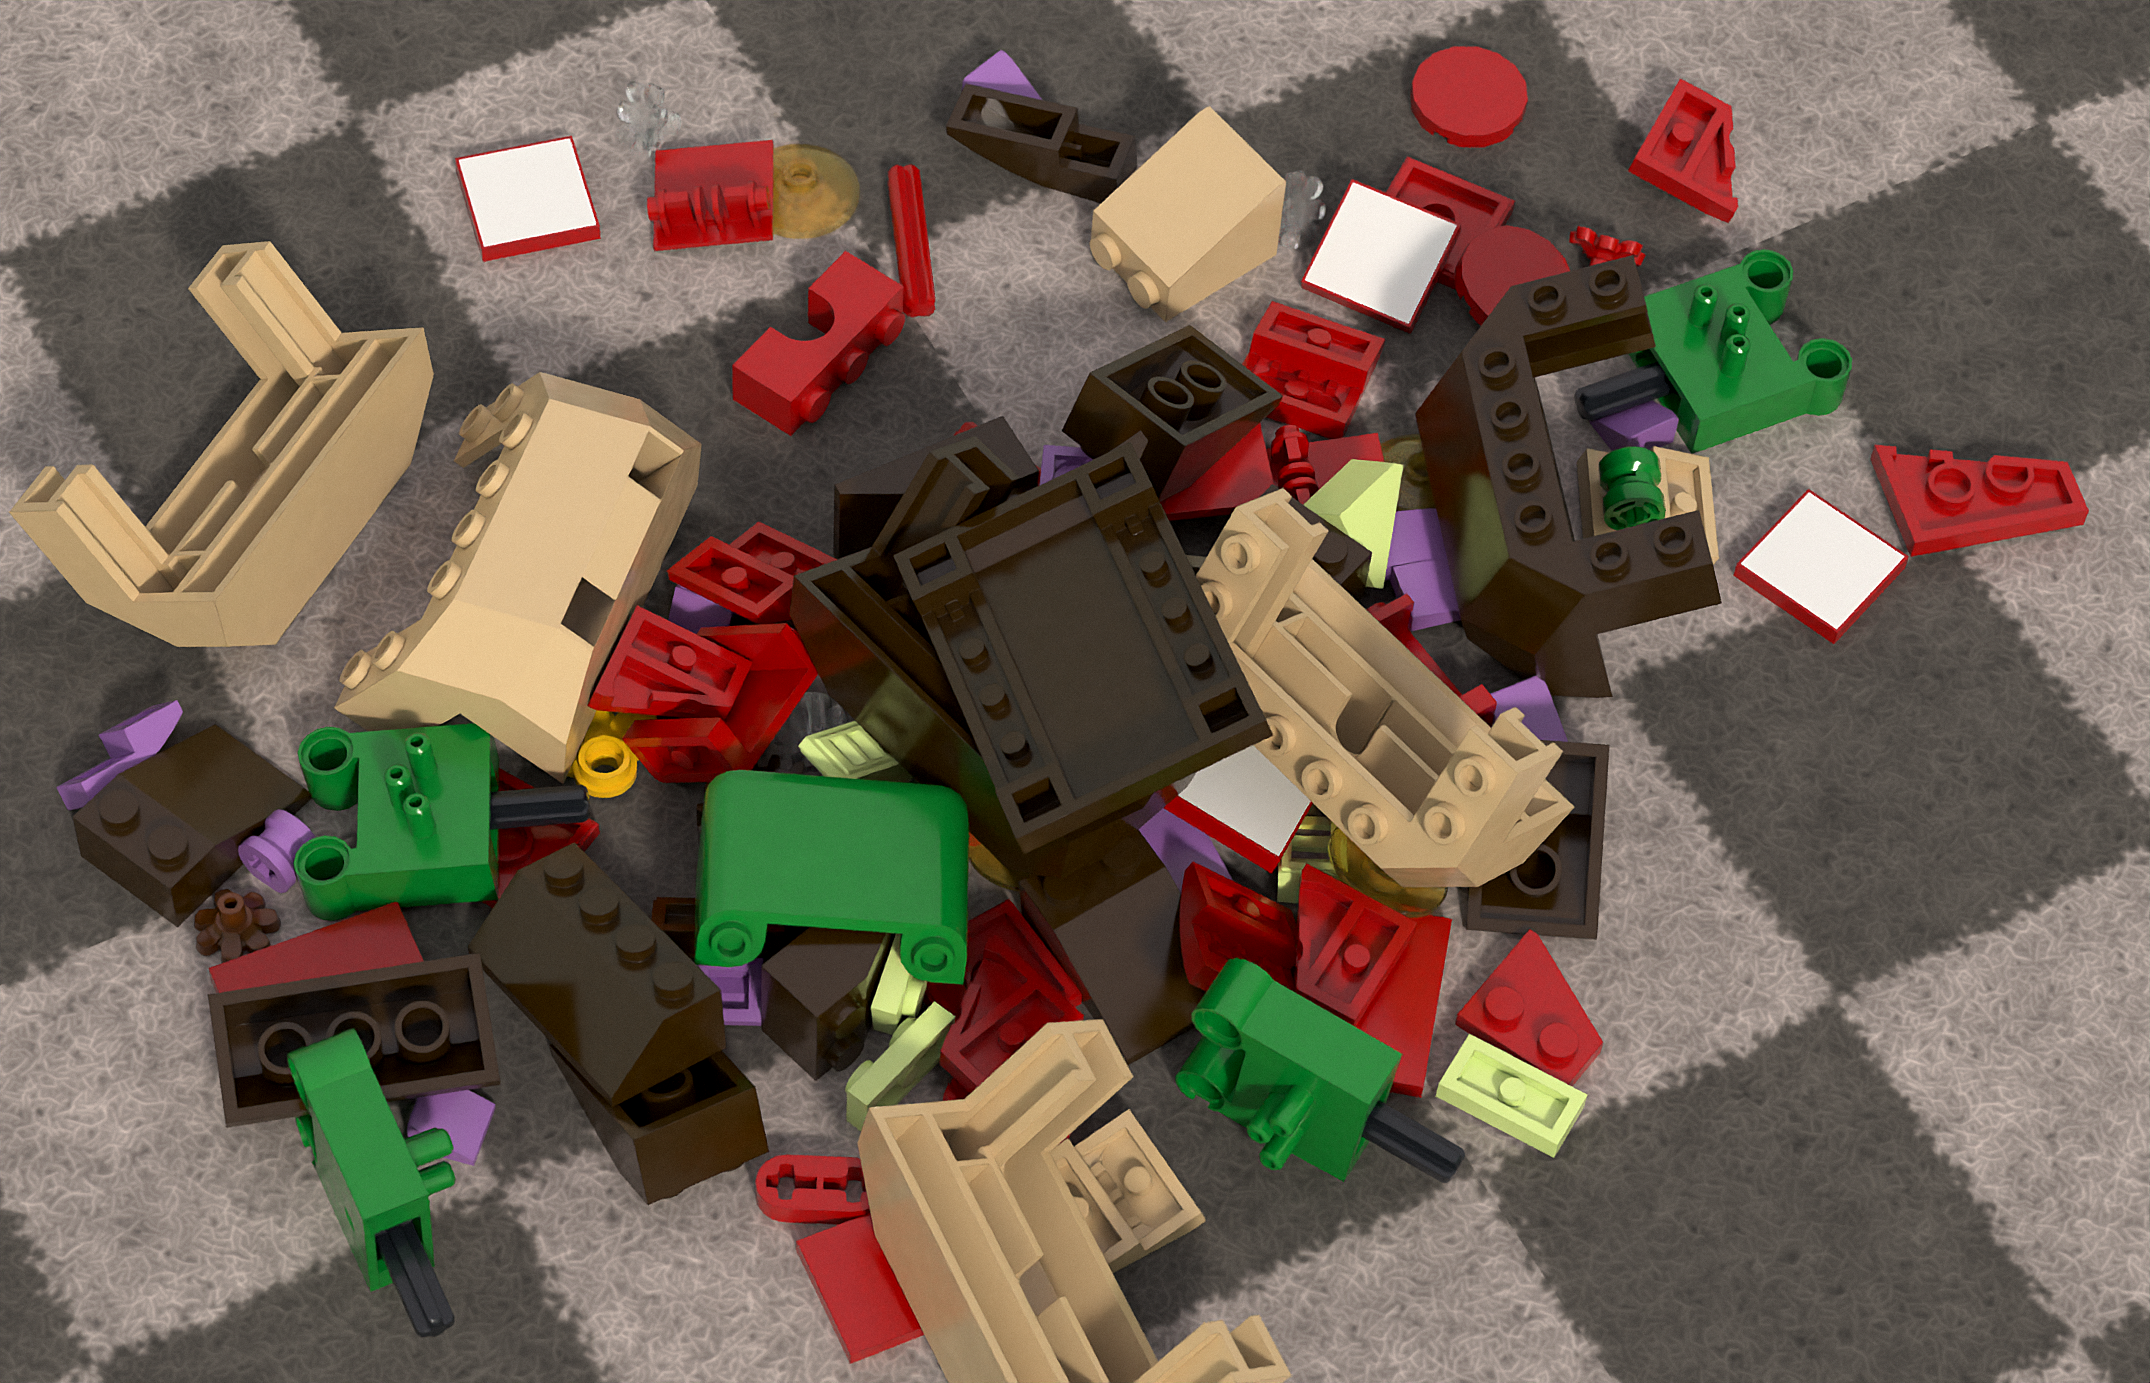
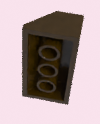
[468,842,726,1107]
[208,953,501,1128]

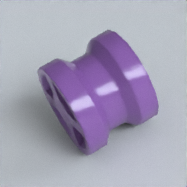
[238,809,315,893]

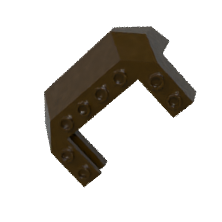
[1415,255,1722,698]
[789,436,1197,879]

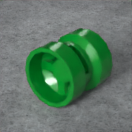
[1598,447,1666,531]

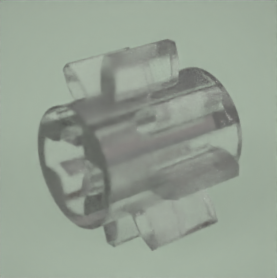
[774,692,850,772]

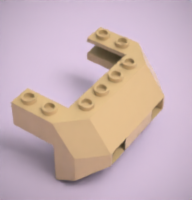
[9,241,434,647]
[334,372,702,784]
[1196,488,1575,887]
[857,1019,1292,1383]

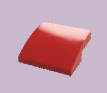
[1242,301,1385,439]
[667,522,838,625]
[1180,861,1297,992]

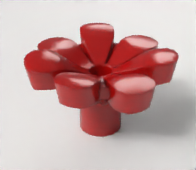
[1569,226,1646,267]

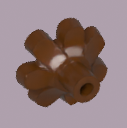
[194,889,281,963]

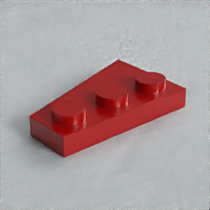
[1870,445,2089,557]

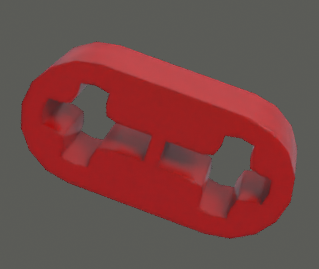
[755,1154,870,1225]

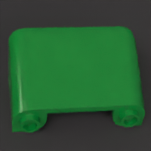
[695,770,969,985]

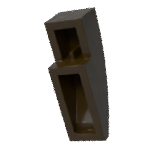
[946,84,1137,204]

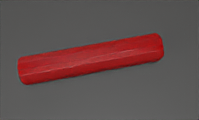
[888,164,936,317]

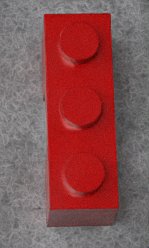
[732,250,905,436]

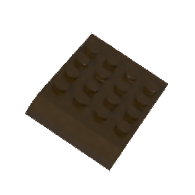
[893,442,1273,854]

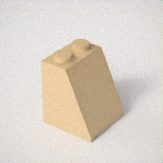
[1090,106,1286,322]

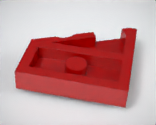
[1628,78,1738,223]
[587,605,753,721]
[1294,863,1417,1027]
[1455,929,1603,1086]
[939,933,1084,1094]

